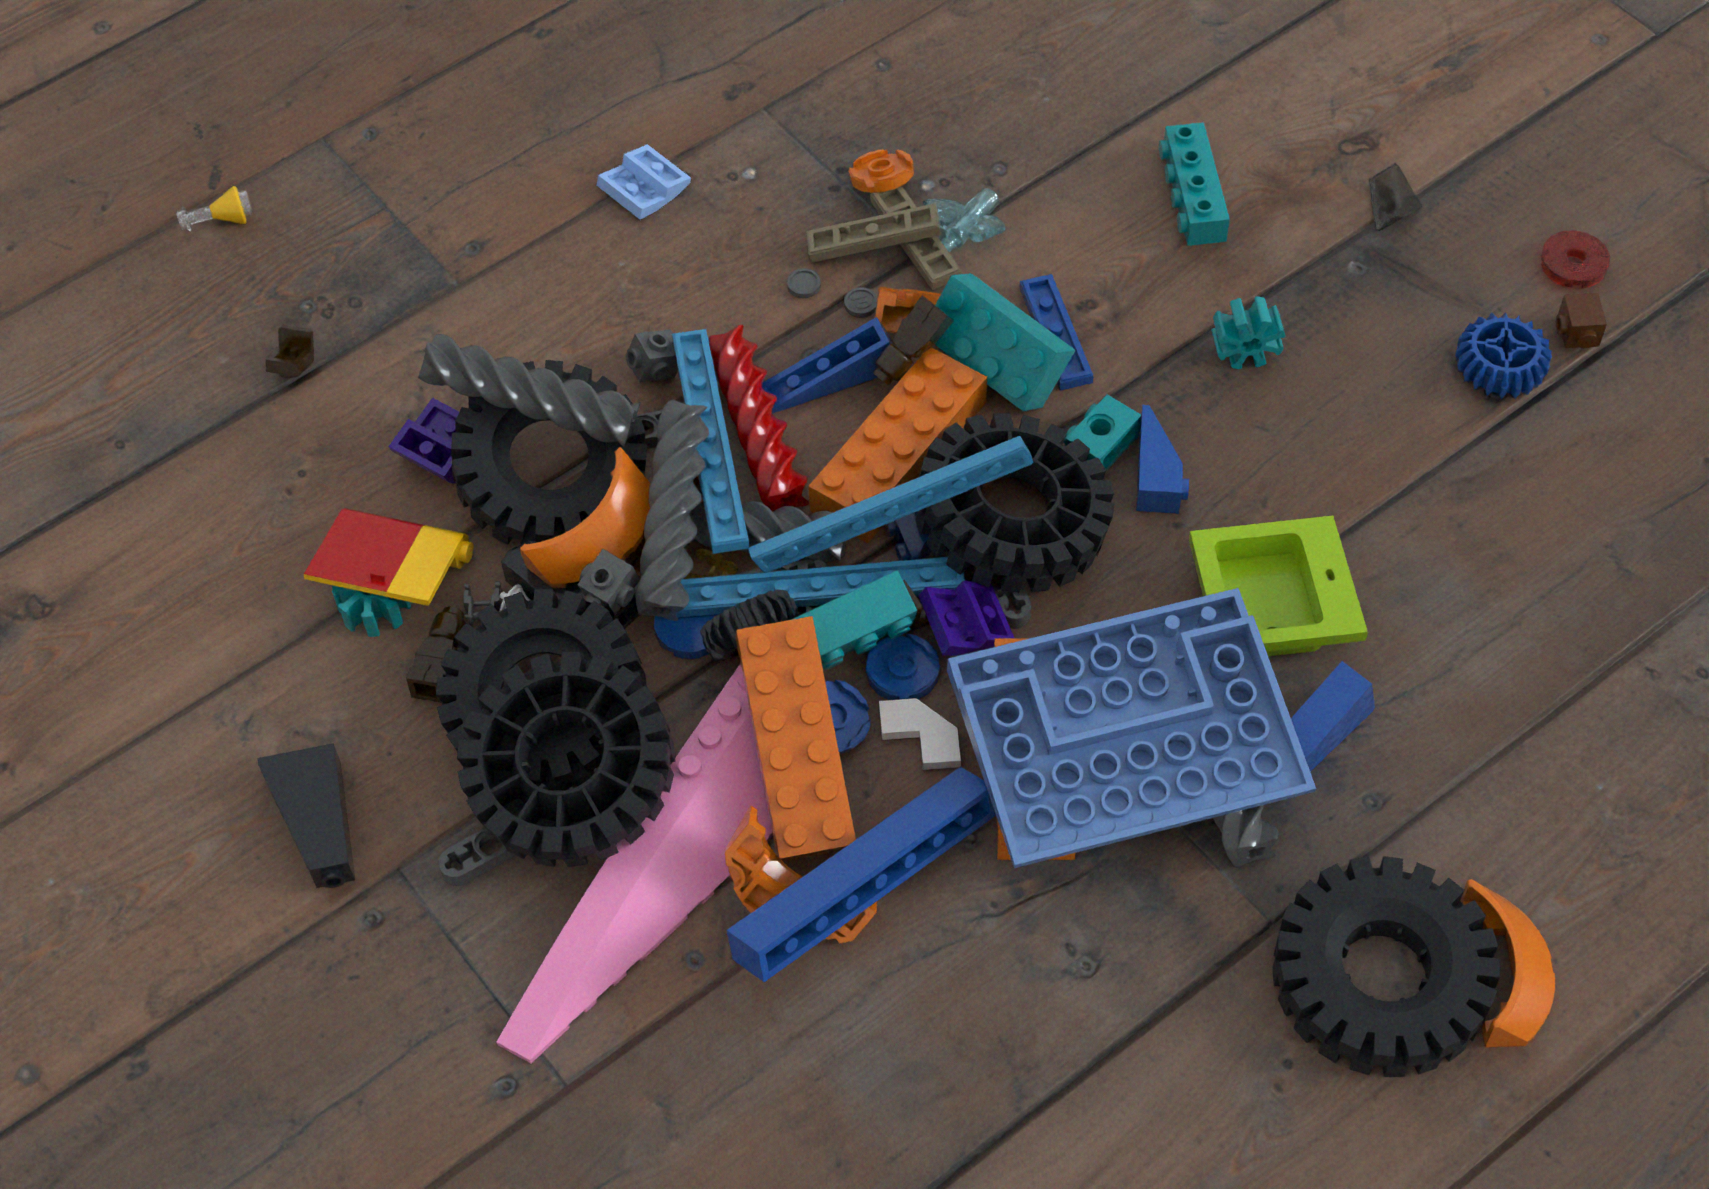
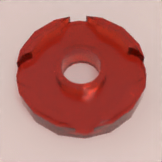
[1541,230,1610,288]

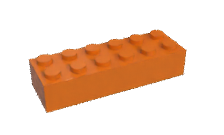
[808,348,987,543]
[736,616,856,862]

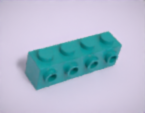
[1159,122,1230,246]

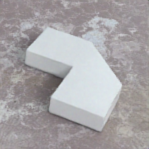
[879,698,961,770]

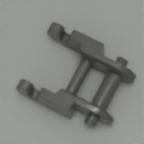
[463,581,502,625]

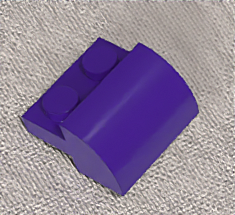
[388,398,459,484]
[918,581,1014,656]

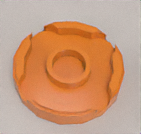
[848,149,915,193]

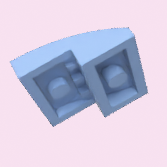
[597,144,691,219]

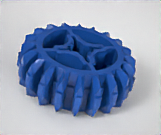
[1455,312,1552,399]

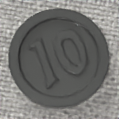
[787,268,821,298]
[844,287,877,318]

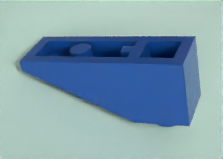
[1136,405,1189,514]

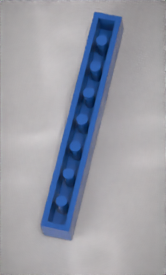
[727,767,996,982]

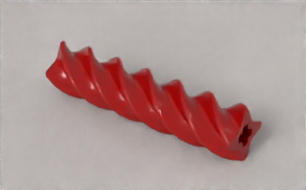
[708,325,809,512]

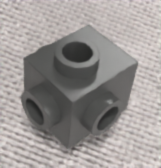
[625,329,678,382]
[578,549,640,615]

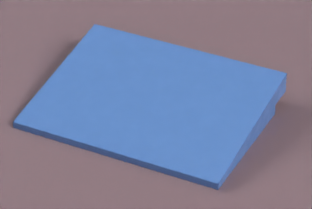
[947,588,1316,868]

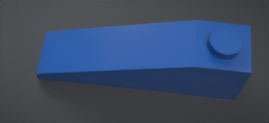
[762,317,894,414]

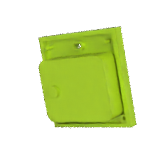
[1189,515,1368,656]

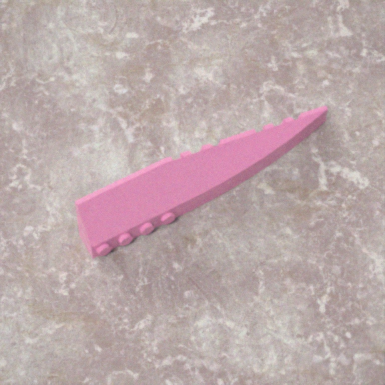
[496,663,773,1063]

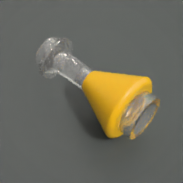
[176,186,254,232]

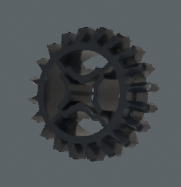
[700,589,799,661]

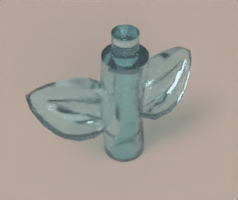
[923,188,1006,252]

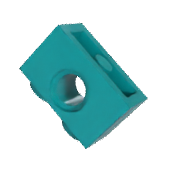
[1064,394,1142,471]

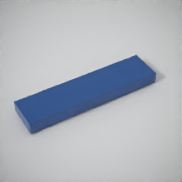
[1019,274,1093,390]

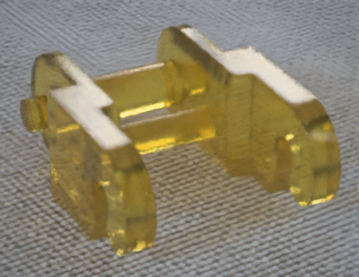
[684,549,739,579]

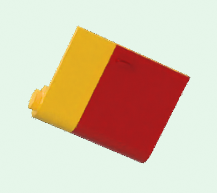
[304,508,474,606]

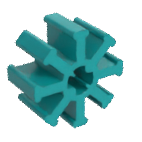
[1211,296,1286,369]
[332,585,412,637]

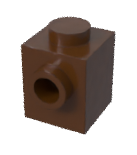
[1556,293,1607,348]

